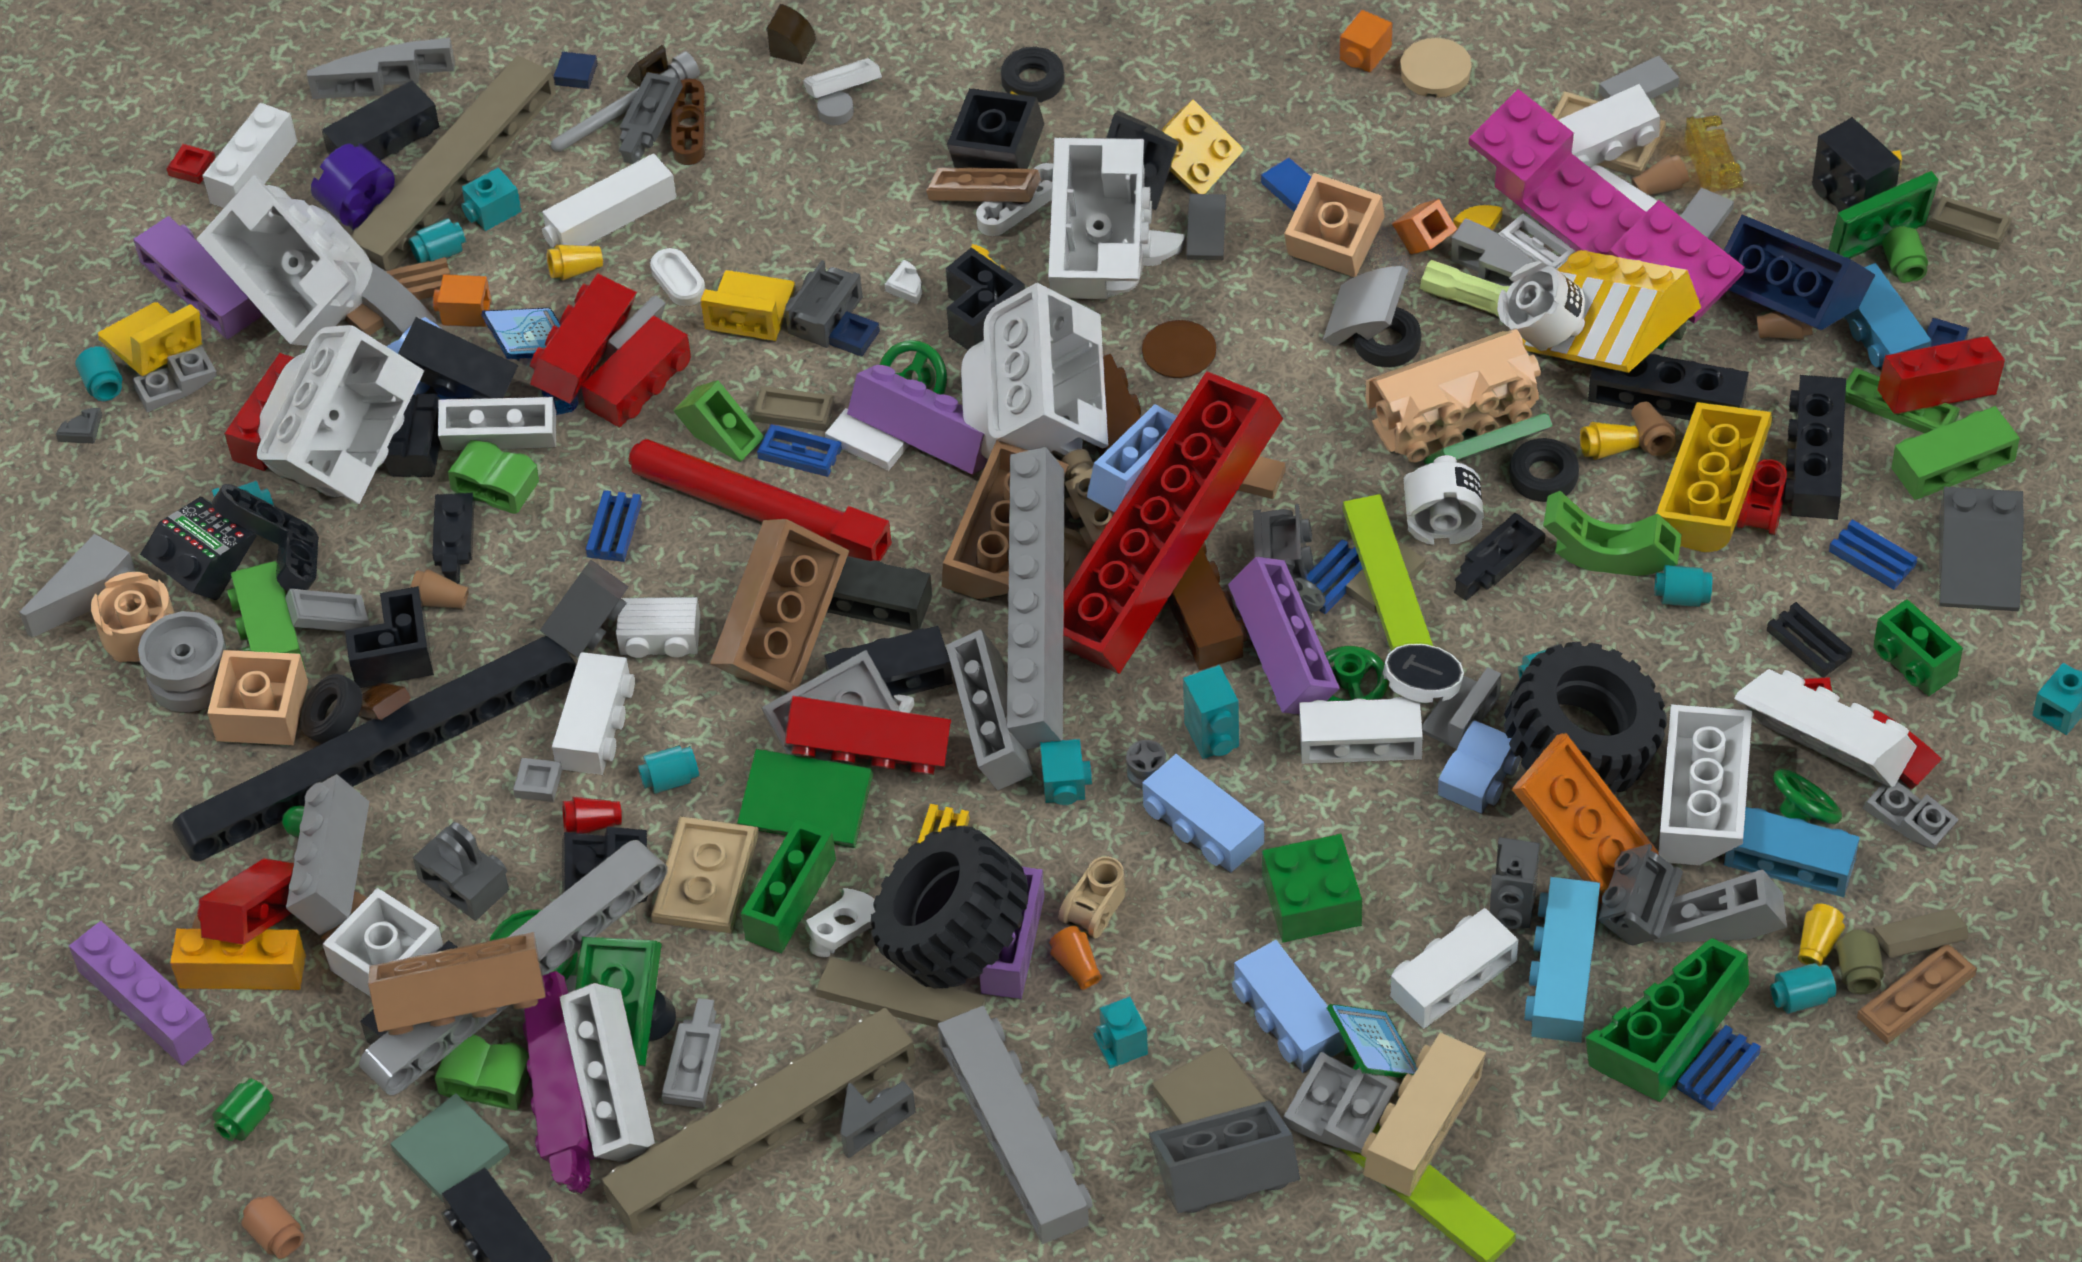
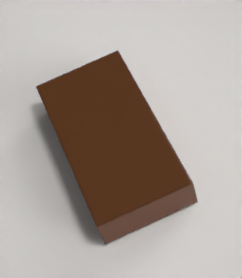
[358,683,412,720]

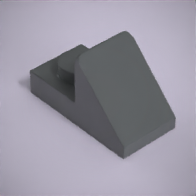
[840,1081,916,1159]

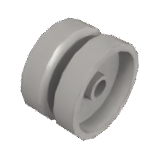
[138,611,227,713]

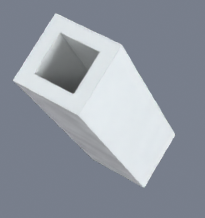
[542,153,676,248]

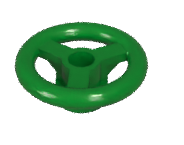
[879,340,947,395]
[1325,646,1389,702]
[1773,769,1842,825]

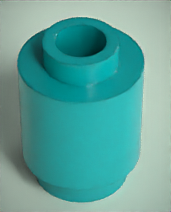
[408,218,466,263]
[75,346,122,401]
[1654,565,1713,607]
[638,745,700,794]
[1770,963,1836,1014]

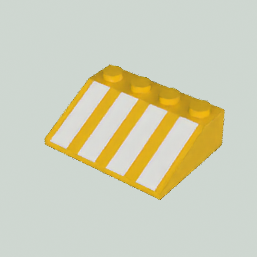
[1522,250,1701,373]

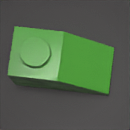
[673,380,764,462]

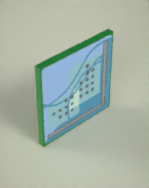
[1326,1004,1418,1078]

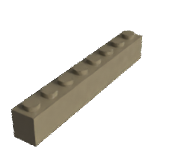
[350,55,556,271]
[602,1007,916,1236]

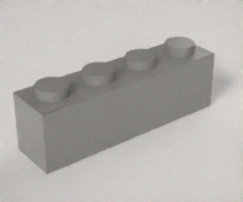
[946,629,1033,791]
[286,774,370,935]

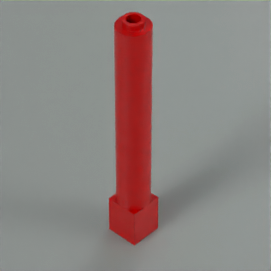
[629,439,892,561]

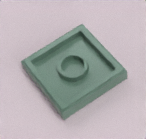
[390,1093,510,1203]

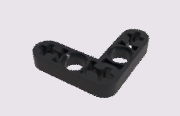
[212,484,319,591]

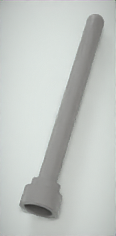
[551,51,700,152]

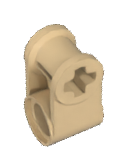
[1058,856,1126,938]

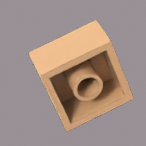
[1284,173,1385,277]
[207,650,308,745]

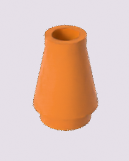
[1049,926,1102,990]

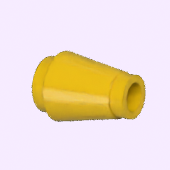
[547,245,603,281]
[1580,422,1639,460]
[1797,904,1845,966]

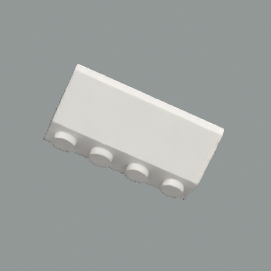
[1734,669,1917,787]
[1659,704,1752,865]

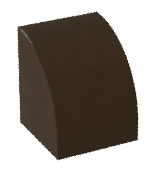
[767,4,816,64]

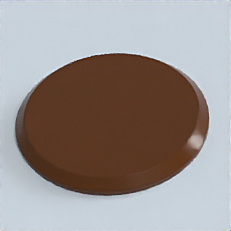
[1142,320,1216,378]

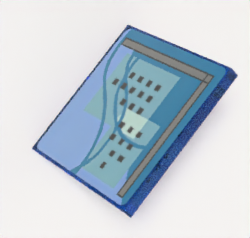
[481,307,561,361]

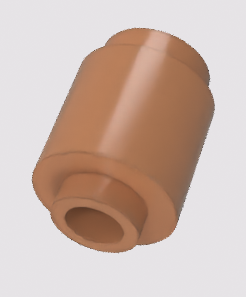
[241,1196,304,1259]

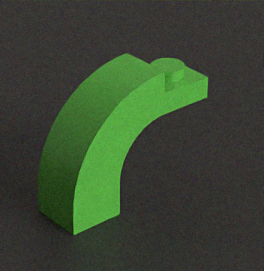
[1543,491,1681,576]

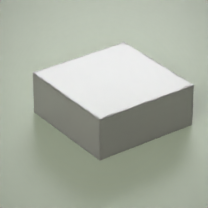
[513,758,562,802]

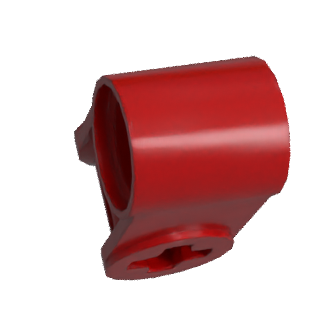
[1737,459,1787,536]

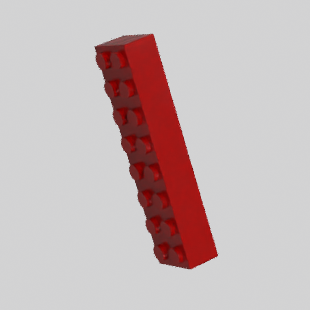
[1063,371,1283,674]

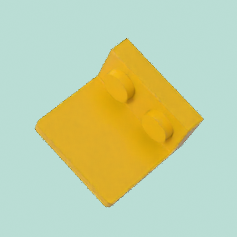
[1161,99,1243,194]
[700,270,795,341]
[98,302,202,377]

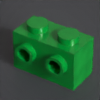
[1873,599,1963,697]

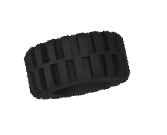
[1504,642,1667,795]
[871,826,1028,989]

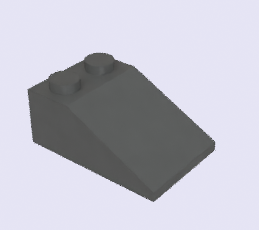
[1939,487,2024,611]

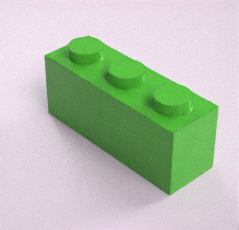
[1891,406,2020,500]
[227,561,306,670]

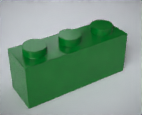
[741,820,836,954]

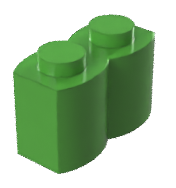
[448,440,539,514]
[435,1035,530,1111]

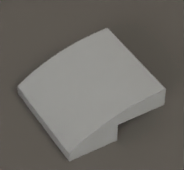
[1323,266,1408,347]
[1282,1052,1398,1153]

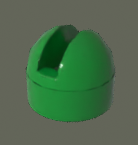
[282,806,304,838]

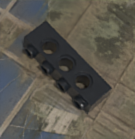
[1588,354,1749,420]
[1784,375,1846,520]

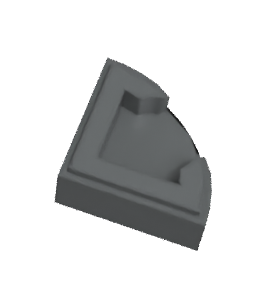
[56,408,102,444]

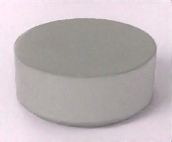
[817,91,854,125]

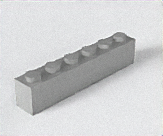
[938,1005,1093,1244]

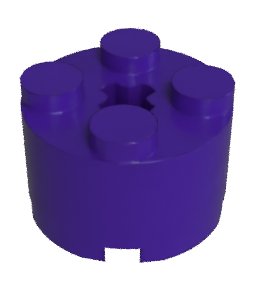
[311,143,395,230]

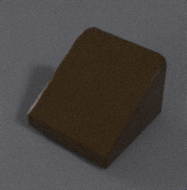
[627,45,668,87]

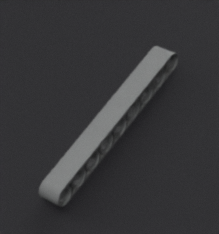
[359,840,668,1095]

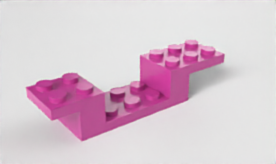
[1468,89,1745,324]

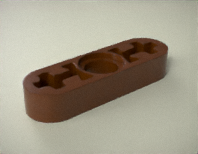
[671,78,706,165]

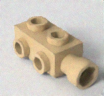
[1061,449,1114,550]

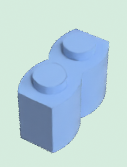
[1438,721,1521,814]

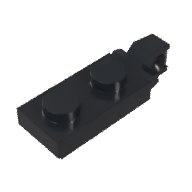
[432,492,475,584]
[1454,513,1545,601]

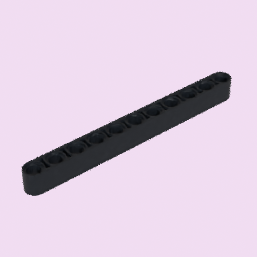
[172,636,577,861]

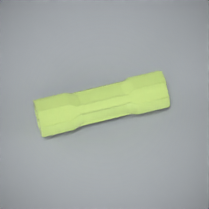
[1420,260,1510,317]

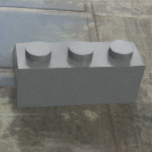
[1149,1100,1301,1213]

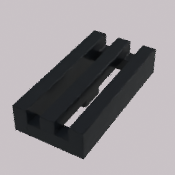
[1767,602,1852,678]

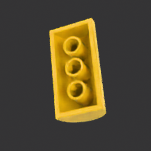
[1656,402,1772,552]

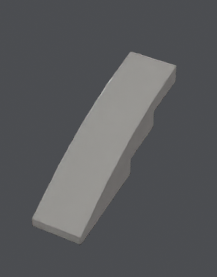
[307,38,455,99]

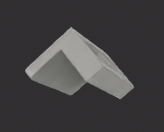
[1422,667,1501,749]

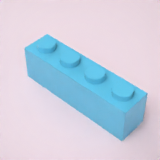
[1524,877,1600,1043]

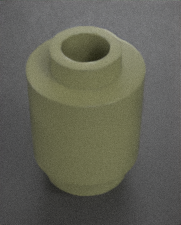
[1836,929,1884,995]

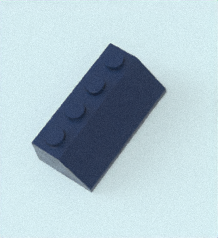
[1724,214,1875,330]

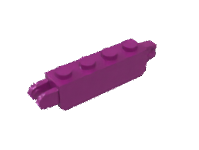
[523,971,598,1194]

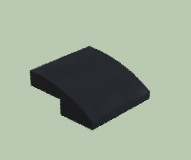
[1106,111,1179,210]
[562,826,648,903]

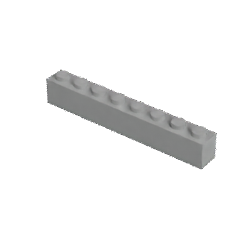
[1007,447,1064,750]

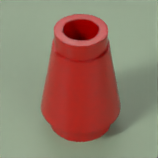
[562,796,622,834]

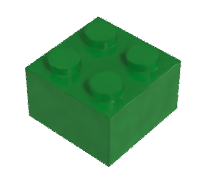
[1262,834,1362,943]

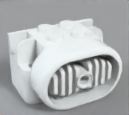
[1048,138,1152,299]
[197,175,372,346]
[961,283,1108,460]
[257,325,424,504]

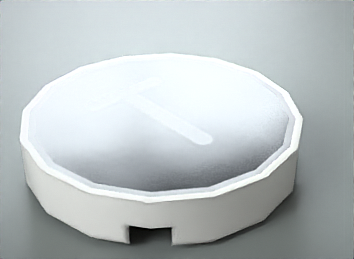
[1383,644,1464,703]

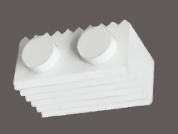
[616,597,701,658]

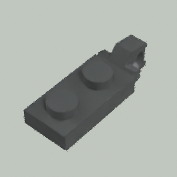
[619,72,683,164]

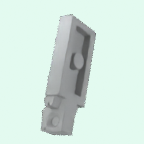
[662,998,721,1109]

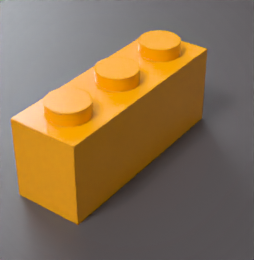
[170,929,306,990]

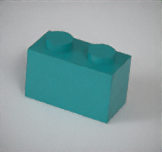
[1183,665,1239,759]

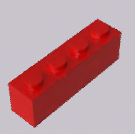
[530,273,637,403]
[784,696,951,775]

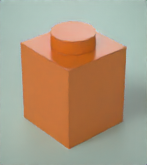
[1340,10,1393,73]
[1392,199,1457,254]
[433,275,491,327]

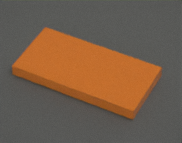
[1512,733,1659,904]

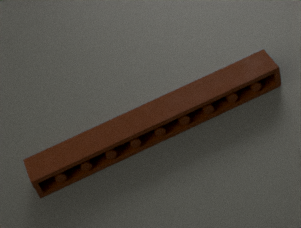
[1095,354,1248,671]

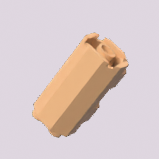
[1365,329,1541,462]

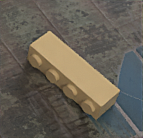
[1361,1032,1486,1196]

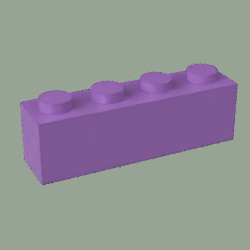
[133,216,262,340]
[847,365,988,475]
[1228,557,1340,714]
[69,921,214,1065]

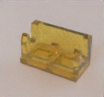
[1684,116,1744,192]

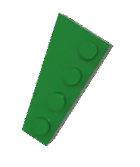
[1585,938,1750,1102]

